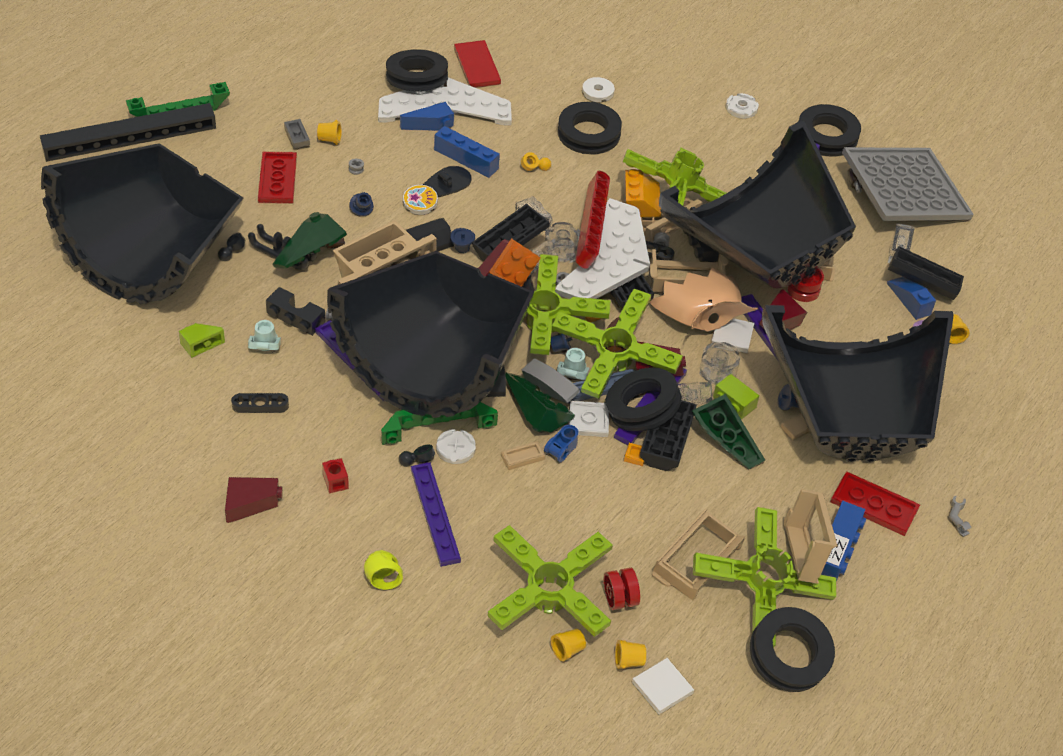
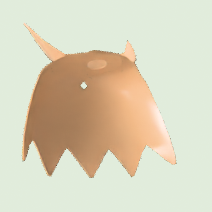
[649,267,758,332]

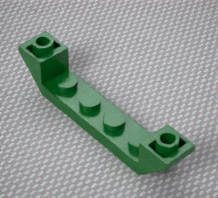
[126,82,230,117]
[381,402,498,445]

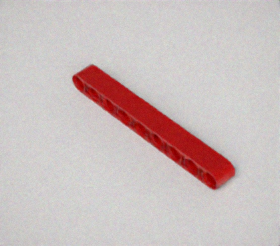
[575,170,610,269]

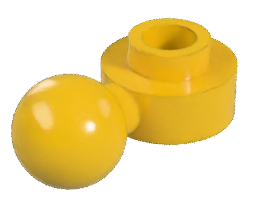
[521,152,551,171]

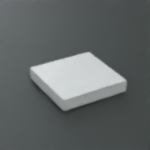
[711,316,754,353]
[569,401,609,437]
[632,658,694,715]

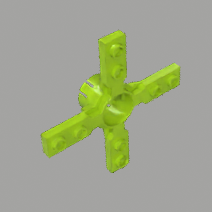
[623,148,726,206]
[526,254,610,355]
[552,289,683,399]
[693,507,836,648]
[488,525,613,637]

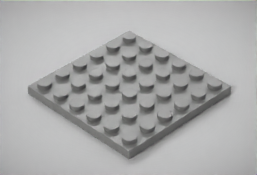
[842,147,974,221]

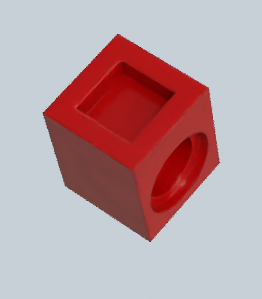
[322,458,349,493]

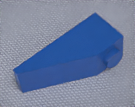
[400,102,454,131]
[887,277,936,320]

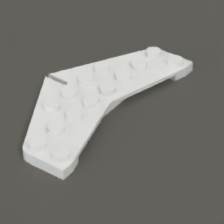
[378,78,512,126]
[555,198,650,299]

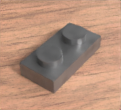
[284,119,310,148]

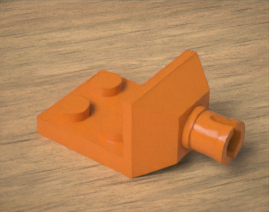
[489,238,541,287]

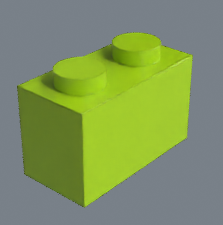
[713,374,760,419]

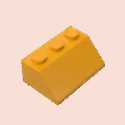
[625,169,661,217]

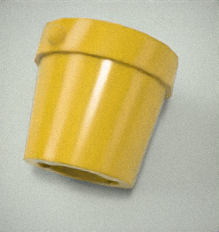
[317,120,342,145]
[949,314,970,344]
[551,629,586,662]
[615,640,646,669]

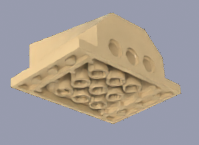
[333,220,437,285]

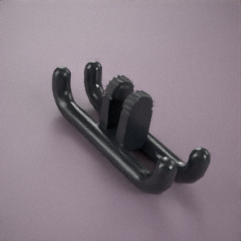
[248,224,317,270]

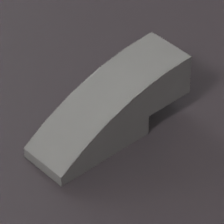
[522,358,580,403]

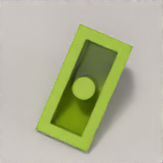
[179,323,225,358]

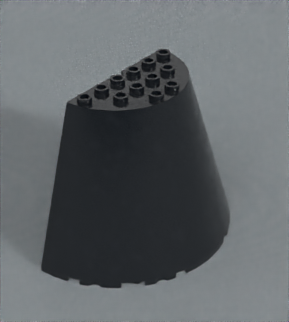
[659,120,856,288]
[41,143,244,304]
[327,251,534,418]
[762,305,954,462]

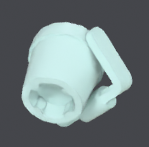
[248,320,281,351]
[557,348,590,380]

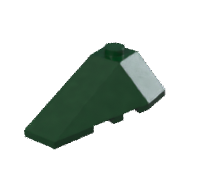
[272,212,347,269]
[505,372,575,433]
[692,394,765,470]

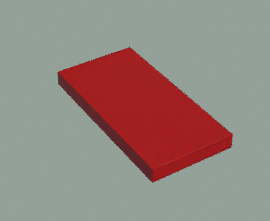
[454,40,501,88]
[258,152,297,204]
[830,471,921,536]

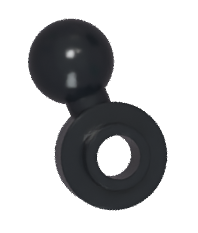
[218,232,246,261]
[399,444,435,467]

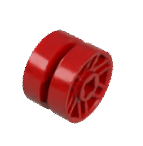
[787,268,824,302]
[603,567,640,610]

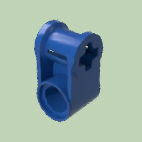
[544,425,578,463]

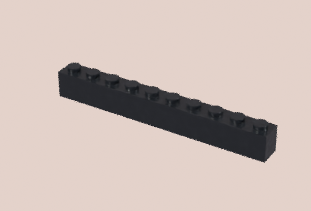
[39,103,216,162]

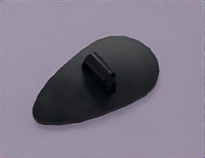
[423,166,472,197]

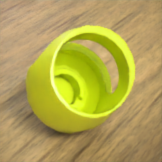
[364,550,403,590]

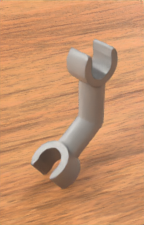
[949,496,972,536]

